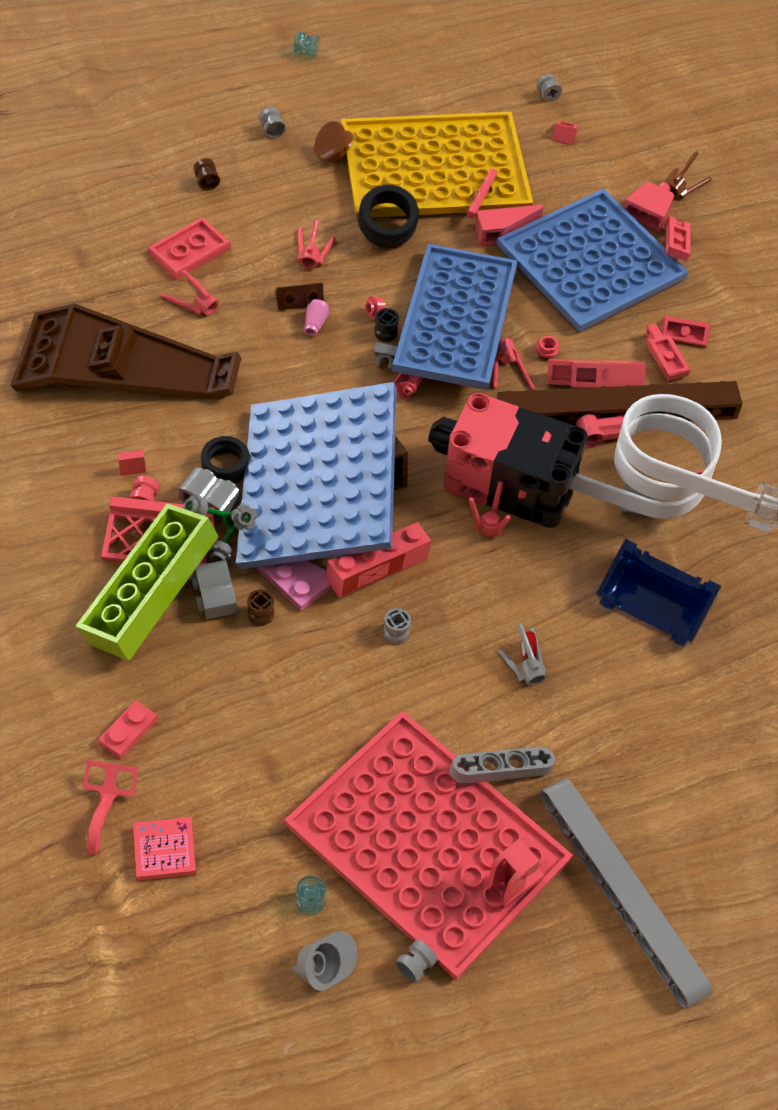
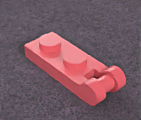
[664,215,691,261]

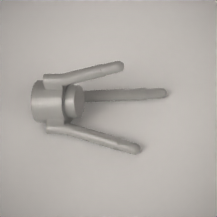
[498,623,547,686]

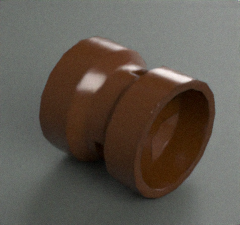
[193,158,220,190]
[247,589,274,626]

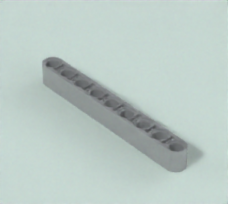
[540,778,713,1009]

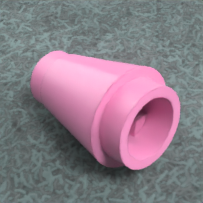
[304,299,330,336]

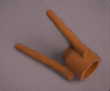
[667,151,712,199]

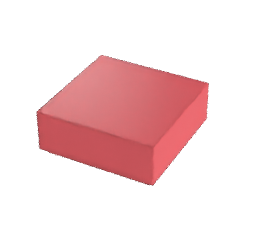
[118,450,146,476]

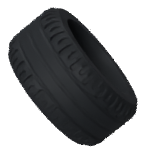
[358,184,419,248]

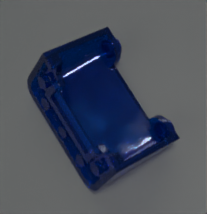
[596,538,722,647]

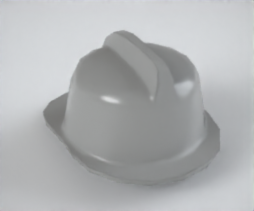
[292,931,358,991]

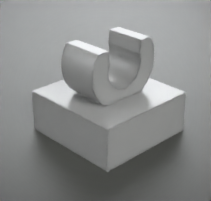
[374,342,397,370]

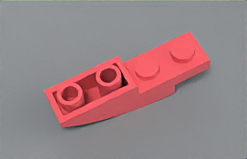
[547,359,646,388]

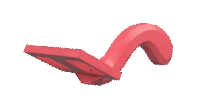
[83,760,139,855]

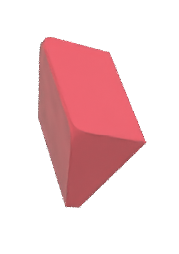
[552,121,578,144]

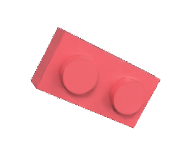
[98,700,158,760]

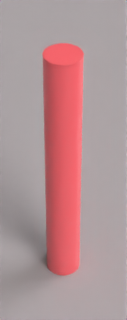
[466,168,498,218]

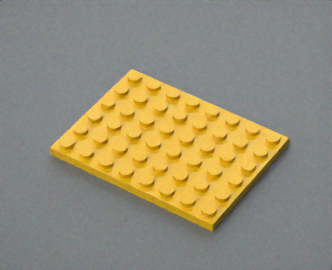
[341,111,533,218]

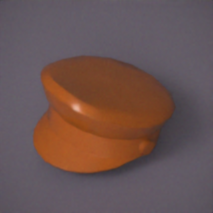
[314,121,353,162]

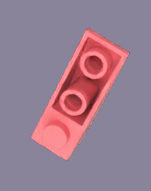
[475,205,543,246]

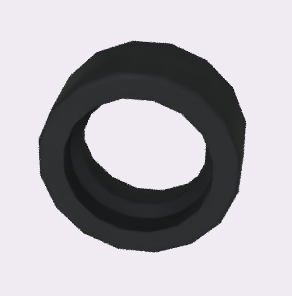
[201,436,249,483]

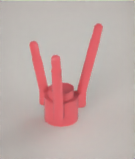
[297,219,336,269]
[160,270,219,316]
[492,338,534,390]
[469,481,511,538]

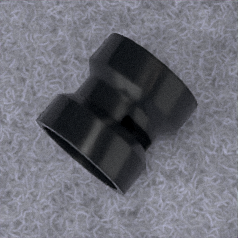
[374,308,399,342]

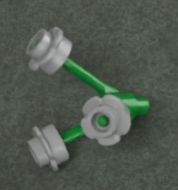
[184,494,257,562]

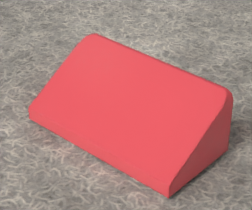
[661,316,711,347]

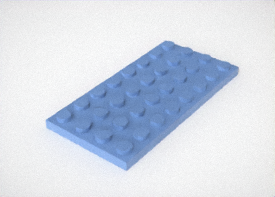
[392,244,517,390]

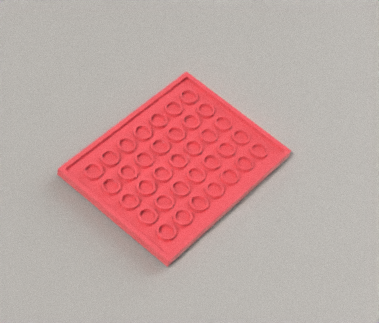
[284,710,573,981]

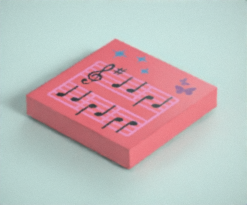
[133,817,196,881]

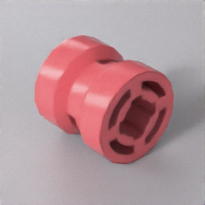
[129,475,159,501]

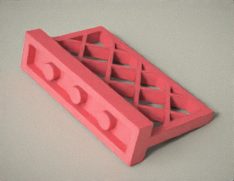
[101,496,216,565]

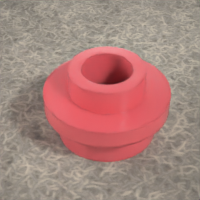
[365,296,386,320]
[536,336,560,358]

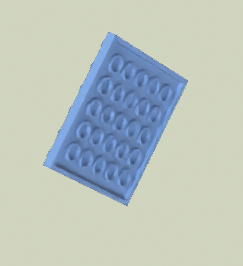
[496,188,688,332]

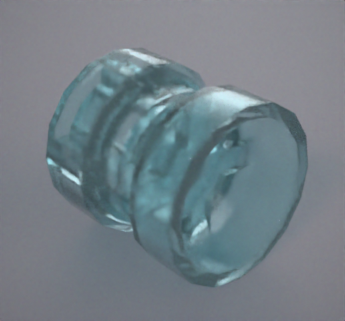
[293,31,320,57]
[296,876,326,915]

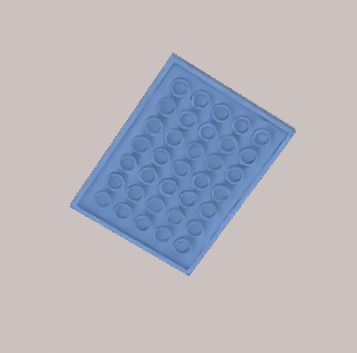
[236,382,397,570]

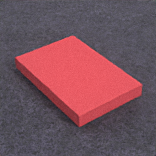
[148,217,231,280]

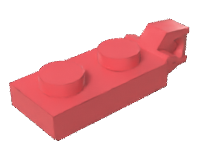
[645,323,690,382]

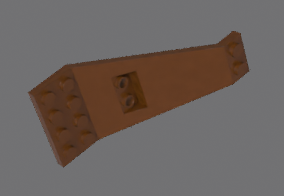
[10,303,241,399]

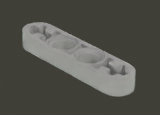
[449,747,555,783]

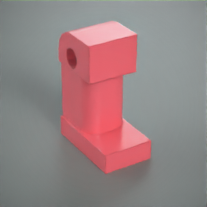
[486,838,545,908]

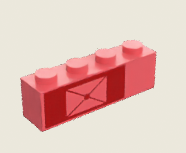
[326,522,432,598]

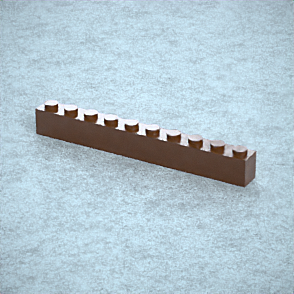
[497,381,743,426]

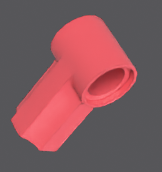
[576,415,624,447]

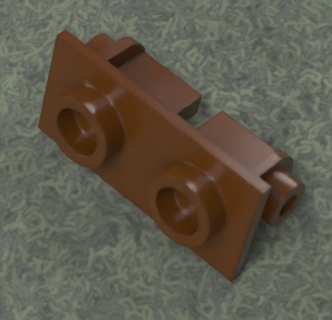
[275,282,324,310]

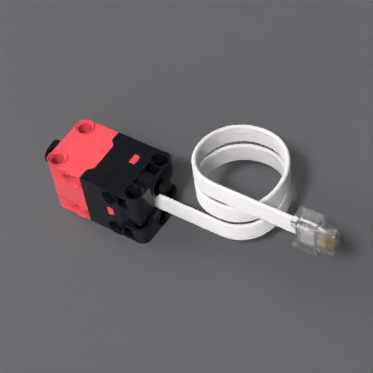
[428,393,778,532]

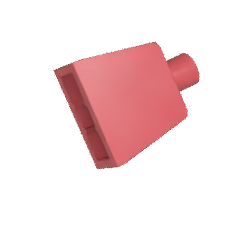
[624,182,674,233]

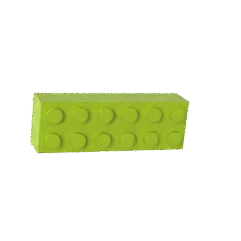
[75,503,219,661]

